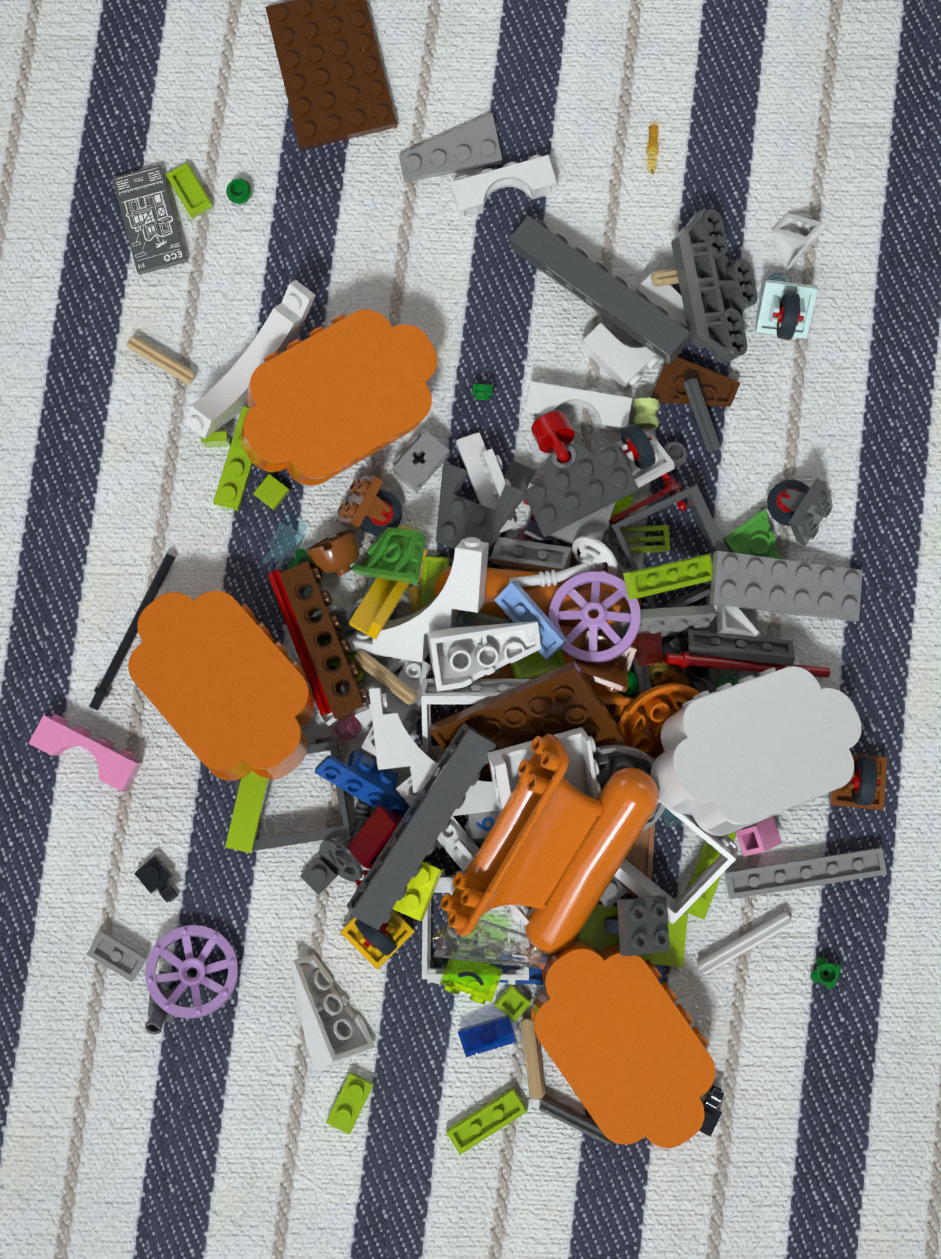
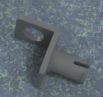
[145,971,181,1035]

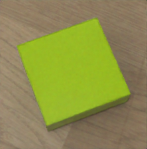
[201,431,231,448]
[253,474,290,511]
[494,984,532,1022]

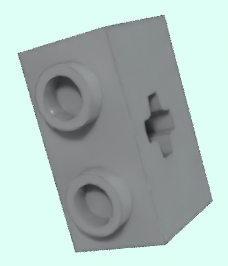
[392,430,450,493]

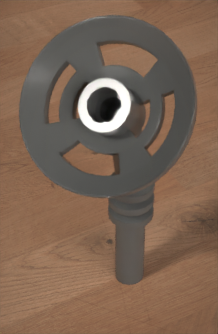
[320,799,372,882]

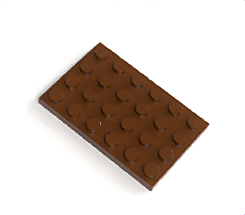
[265,0,397,150]
[430,661,625,782]

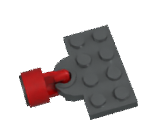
[524,411,639,537]

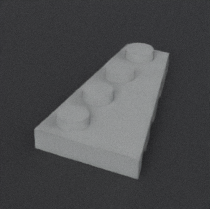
[399,112,502,183]
[611,605,717,644]

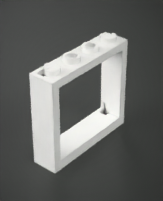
[421,679,530,763]
[615,799,738,924]
[422,883,529,985]

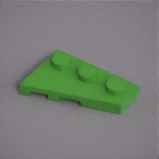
[722,509,782,559]

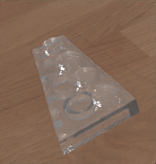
[434,913,548,969]

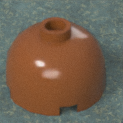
[306,529,360,576]

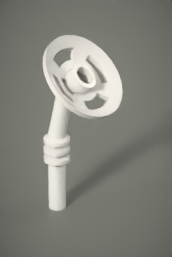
[509,536,618,587]

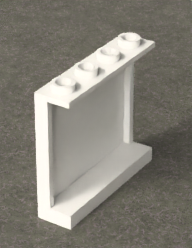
[488,727,601,815]

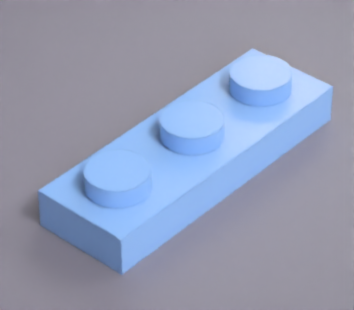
[494,581,568,660]

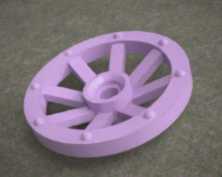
[549,571,641,663]
[145,925,238,1019]

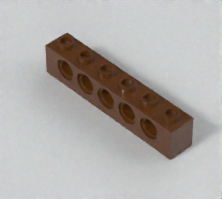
[279,561,370,721]

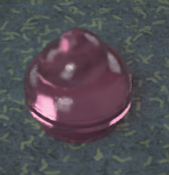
[333,716,361,740]

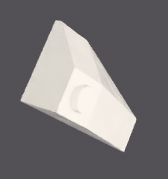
[427,621,541,692]
[291,954,374,1072]

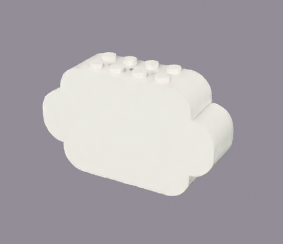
[651,666,861,836]

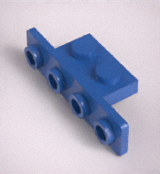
[315,749,410,817]

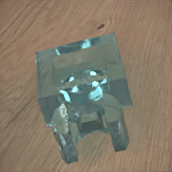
[263,522,305,570]

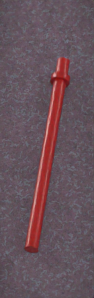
[665,652,830,678]

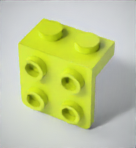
[392,860,443,921]

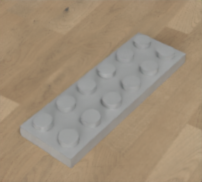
[710,551,863,622]

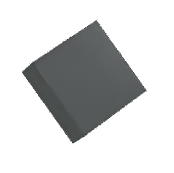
[504,460,535,491]

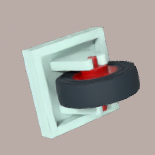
[755,279,818,340]

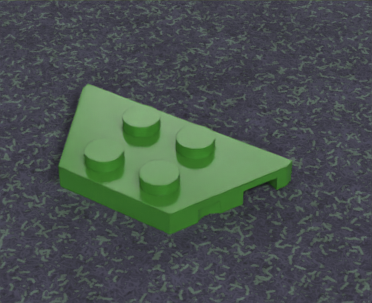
[351,527,426,584]

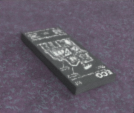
[112,165,188,275]

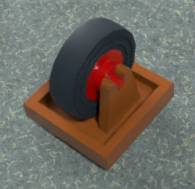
[336,476,402,536]
[829,754,887,810]

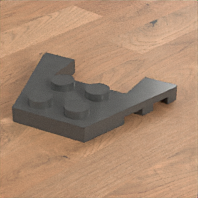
[436,462,530,550]

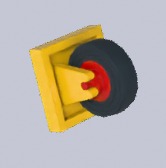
[340,909,415,970]

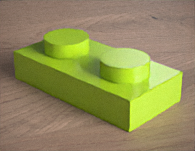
[326,1071,374,1135]

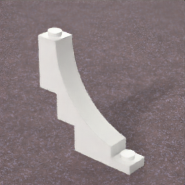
[185,279,316,439]
[347,537,489,662]
[369,688,498,816]

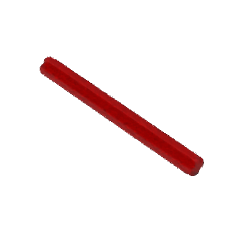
[268,570,332,716]

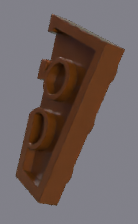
[651,357,741,407]

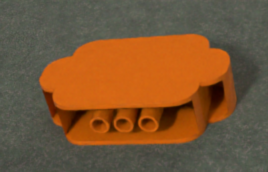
[240,309,437,486]
[128,591,316,781]
[531,940,715,1148]

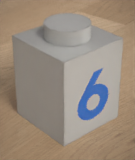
[466,811,499,844]

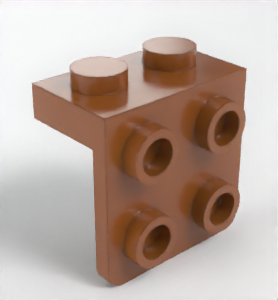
[575,628,637,692]

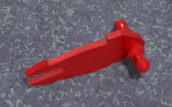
[609,472,687,524]

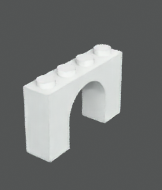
[581,270,687,390]

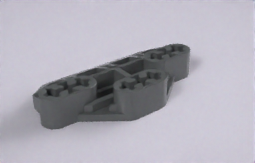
[671,209,758,364]

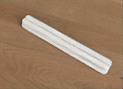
[697,912,793,975]

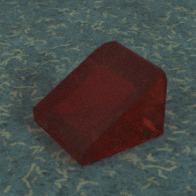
[632,632,663,666]

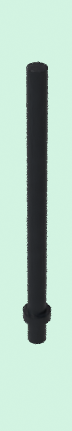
[89,553,175,711]

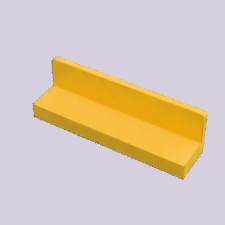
[349,549,428,640]

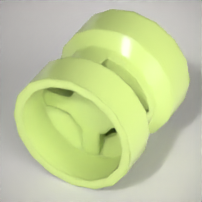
[633,398,659,429]

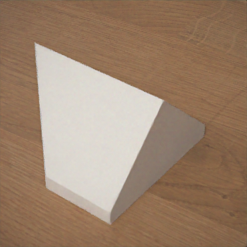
[772,213,825,275]
[714,605,759,637]

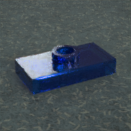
[458,1014,517,1057]

